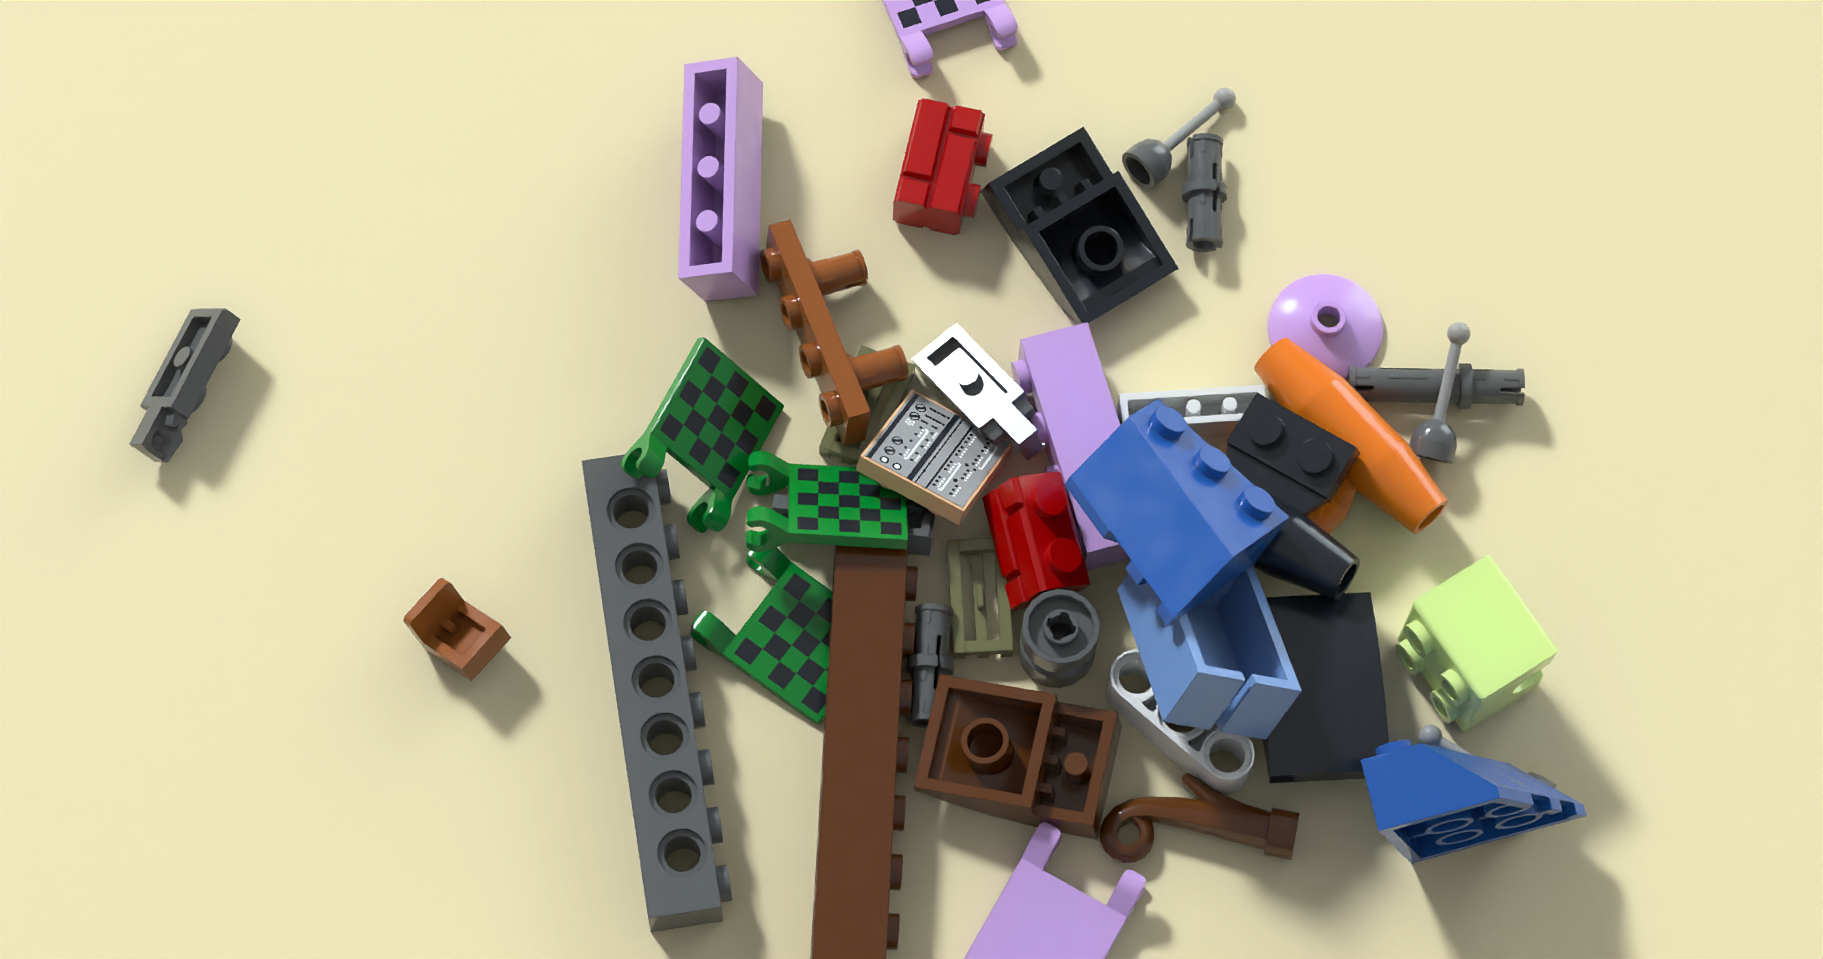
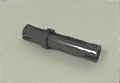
[1347,363,1525,409]

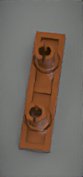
[760,219,909,446]

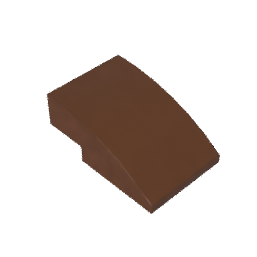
[913,674,1122,840]

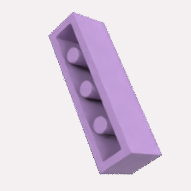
[678,57,763,302]
[1011,322,1130,570]

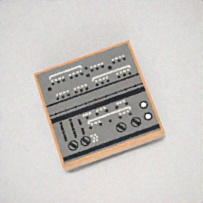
[856,390,1012,525]

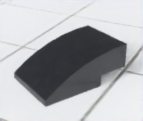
[980,126,1179,324]
[1263,592,1389,783]

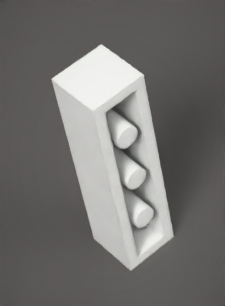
[1117,385,1266,435]

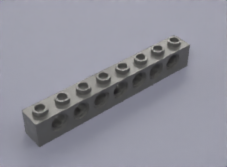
[582,454,732,932]

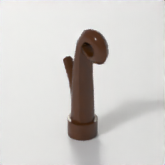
[1100,773,1300,863]

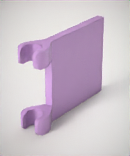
[964,822,1146,959]

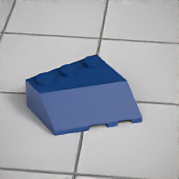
[1064,399,1289,627]
[1361,740,1586,864]

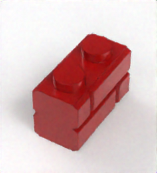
[893,98,993,235]
[982,471,1091,610]

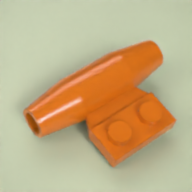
[1254,337,1448,534]

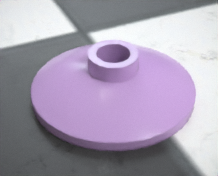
[1268,274,1383,380]

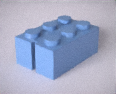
[1117,565,1302,740]

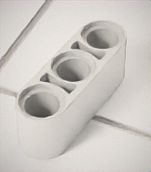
[1106,649,1255,795]

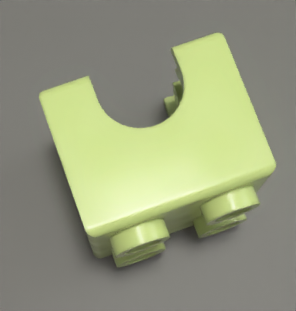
[1396,555,1558,732]

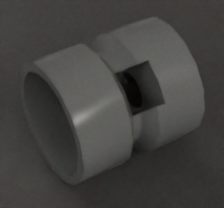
[1018,589,1100,688]

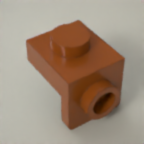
[403,578,511,682]

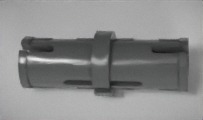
[1182,133,1227,252]
[906,603,954,728]

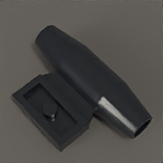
[1226,392,1360,600]

